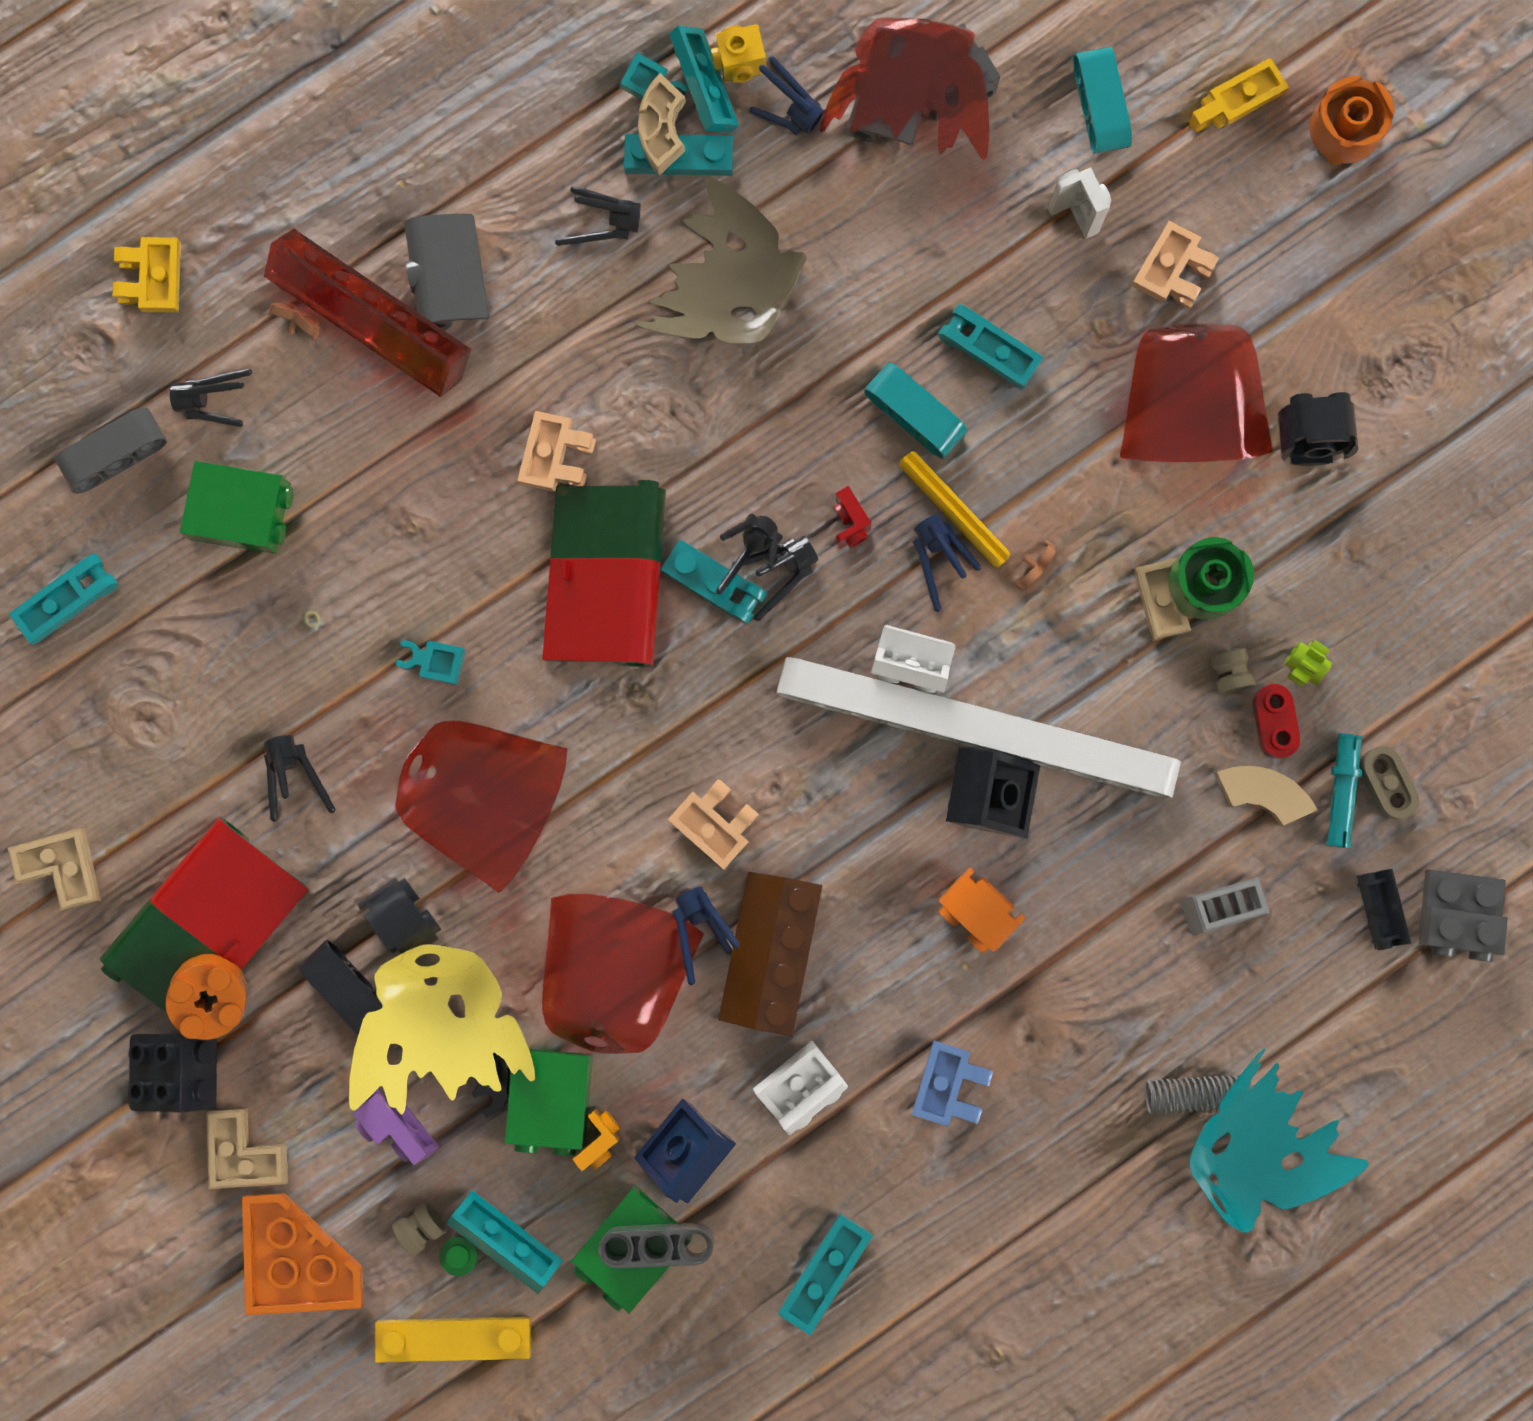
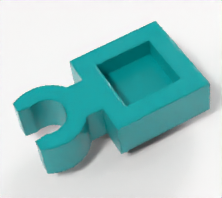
[619,52,688,100]
[395,640,466,686]

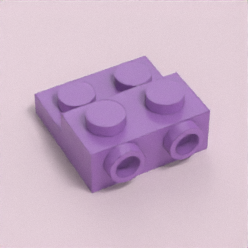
[353,1088,440,1165]

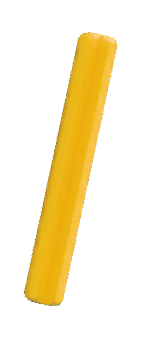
[900,451,1010,568]

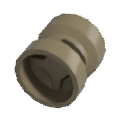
[1209,648,1256,695]
[392,1201,446,1256]

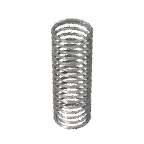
[1145,1075,1252,1115]

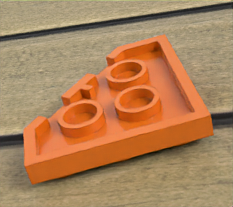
[242,1193,364,1315]

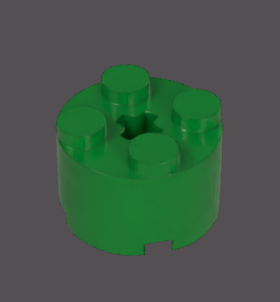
[1168,537,1254,620]

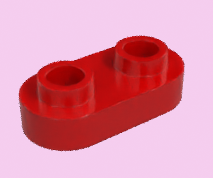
[1253,684,1300,759]

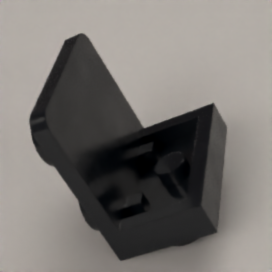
[128,1034,217,1113]

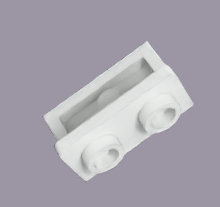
[1048,167,1111,239]
[871,625,955,693]
[753,1041,848,1135]

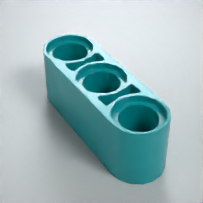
[1073,46,1132,154]
[864,362,968,459]

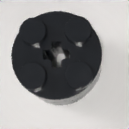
[1278,392,1359,466]
[357,877,442,954]

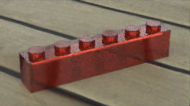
[264,228,471,397]

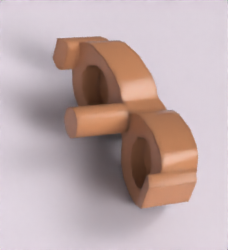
[268,302,320,341]
[1013,540,1056,591]

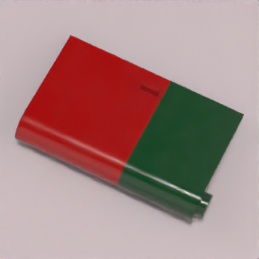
[542,480,666,667]
[100,817,309,1012]

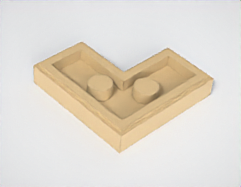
[1134,558,1216,641]
[7,828,102,911]
[206,1108,288,1189]

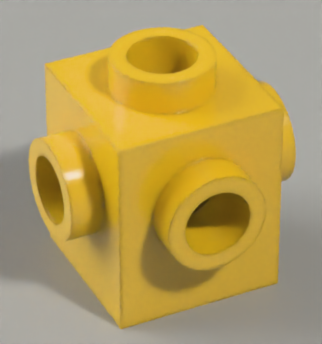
[711,24,766,83]

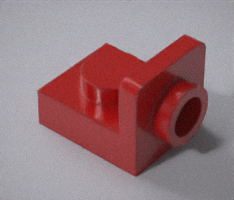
[833,485,871,548]

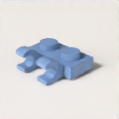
[912,1040,993,1127]

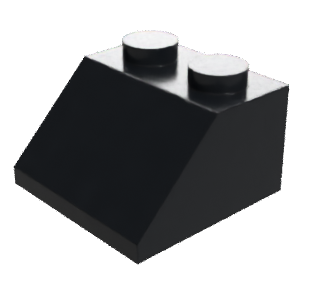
[946,747,1040,839]

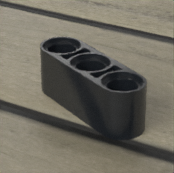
[298,939,382,1035]

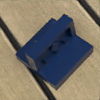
[634,1098,736,1204]

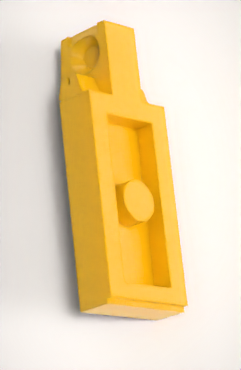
[1188,58,1290,133]

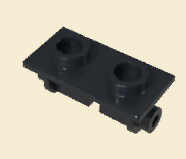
[1357,868,1411,951]

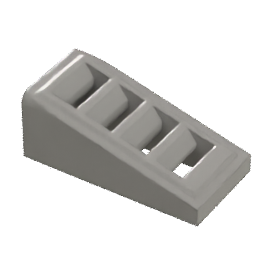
[1181,877,1270,936]

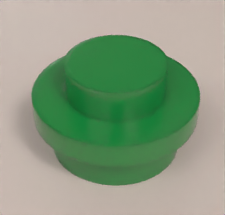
[439,1236,478,1276]

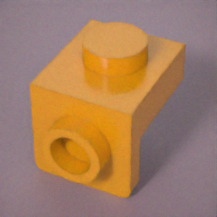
[572,1108,621,1171]

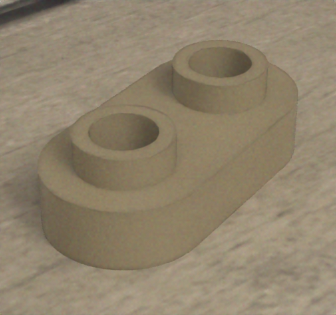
[1360,747,1419,820]

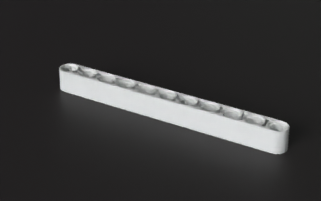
[776,657,1181,799]

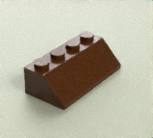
[718,871,822,1037]

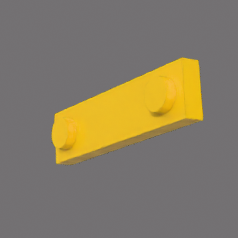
[375,1316,532,1363]

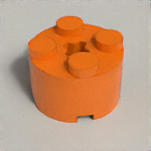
[1309,76,1395,165]
[938,866,1026,954]
[166,954,247,1040]

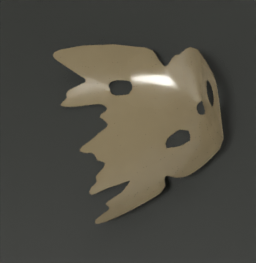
[635,176,807,344]

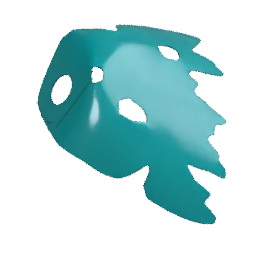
[1189,1048,1369,1233]

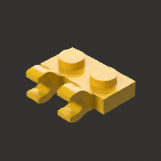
[112,237,181,313]

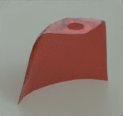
[1120,323,1273,462]
[395,720,568,893]
[542,894,704,1054]

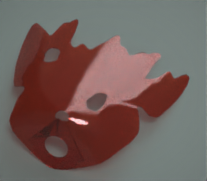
[820,17,989,160]

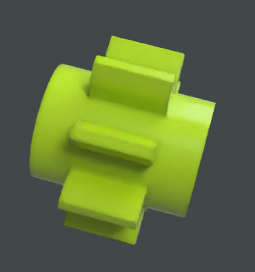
[1284,639,1332,687]

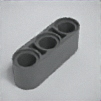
[55,408,167,494]
[598,1223,714,1268]

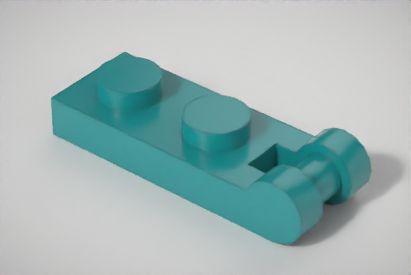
[937,304,1044,390]
[660,539,768,625]
[9,554,119,645]

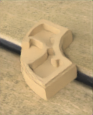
[638,73,686,175]
[1214,766,1317,826]

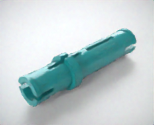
[1326,733,1363,849]

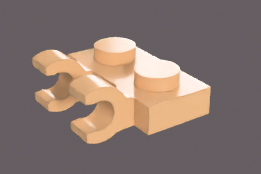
[1132,221,1219,309]
[517,411,596,492]
[668,779,759,870]

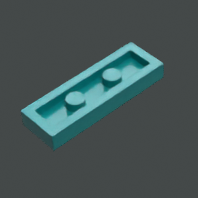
[669,26,739,133]
[624,134,733,176]
[446,1190,563,1294]
[778,1212,873,1336]

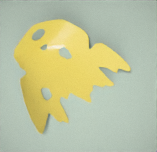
[349,944,535,1115]

